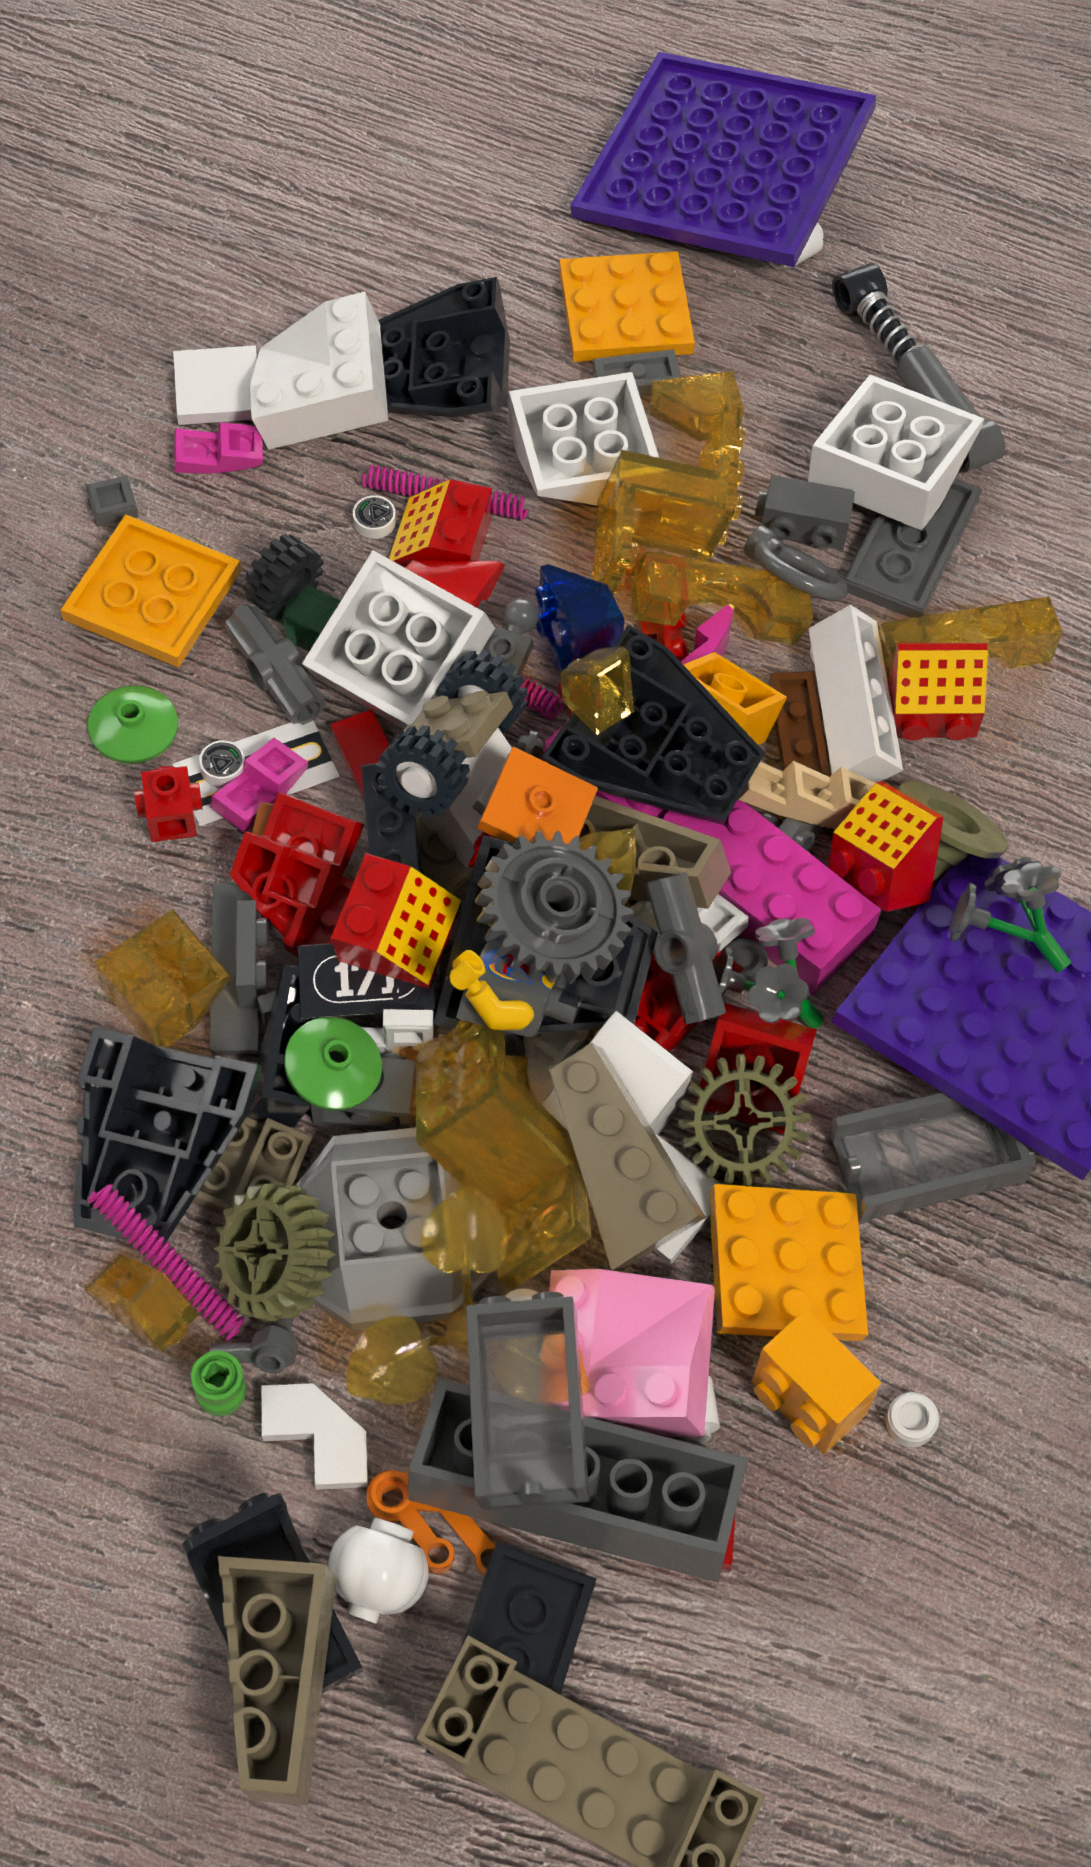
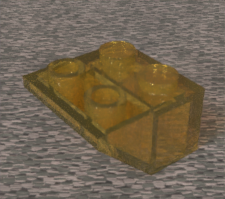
[94,909,231,1048]

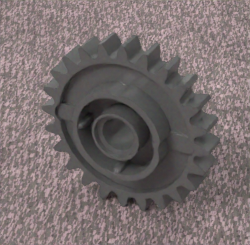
[475,831,633,984]

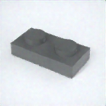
[593,349,682,397]

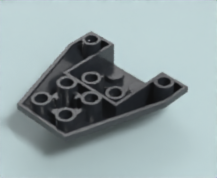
[378,277,510,418]
[541,624,765,825]

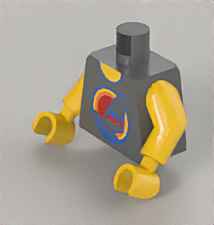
[450,907,582,1037]

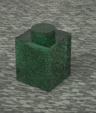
[283,584,341,652]

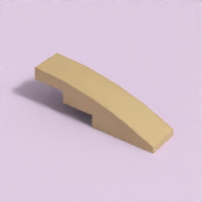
[738,761,875,829]

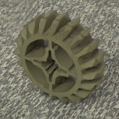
[678,1054,811,1186]
[212,1182,337,1321]

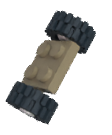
[376,650,528,818]

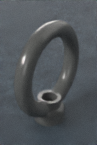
[744,525,848,601]

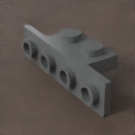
[210,883,268,1055]

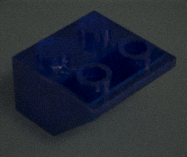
[535,564,625,680]

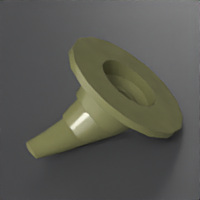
[898,781,1008,912]

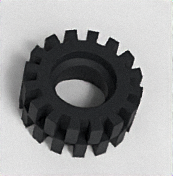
[243,534,324,620]

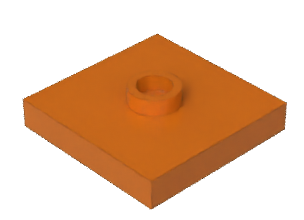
[477,747,598,844]

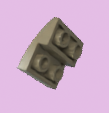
[192,1117,312,1213]

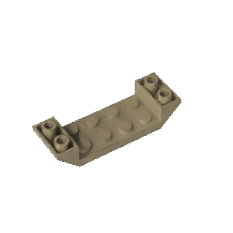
[416,1636,765,1867]

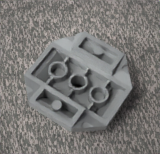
[296,1126,498,1330]

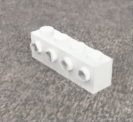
[809,605,903,783]

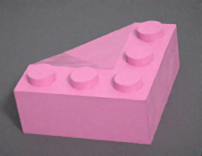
[537,1269,715,1437]

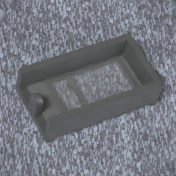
[829,1092,1036,1225]
[466,1292,590,1510]

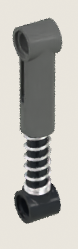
[832,262,1005,473]

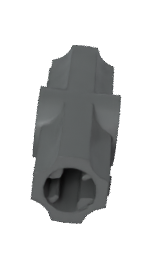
[225,604,325,725]
[645,872,726,1024]

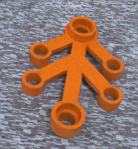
[366,1470,496,1577]

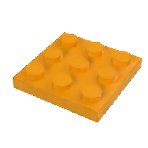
[559,251,695,362]
[60,515,241,668]
[709,1184,868,1342]

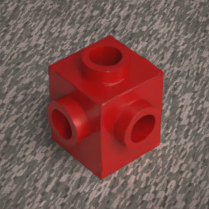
[134,766,203,842]

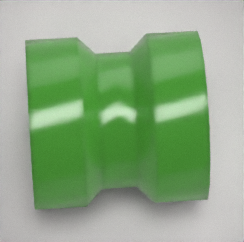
[191,1350,247,1417]

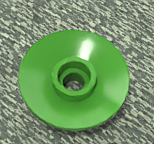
[88,686,178,764]
[284,1017,382,1111]

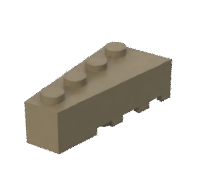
[579,796,731,909]
[549,1043,706,1270]
[218,1556,336,1805]

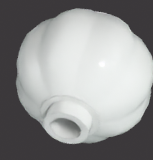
[328,1517,429,1624]

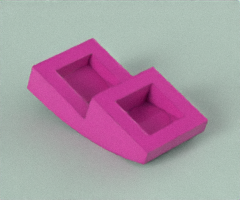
[173,422,263,474]
[681,604,733,664]
[211,737,308,833]

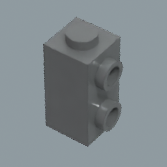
[755,475,855,550]

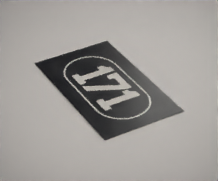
[298,944,435,1019]

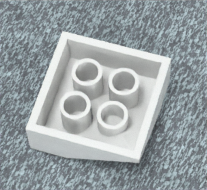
[250,292,388,450]
[508,372,663,509]
[808,375,984,530]
[302,550,495,729]

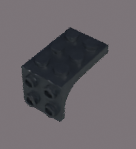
[182,1493,363,1693]

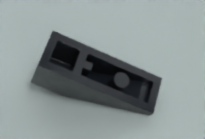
[247,964,323,1128]

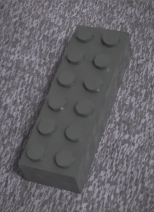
[408,1378,748,1583]

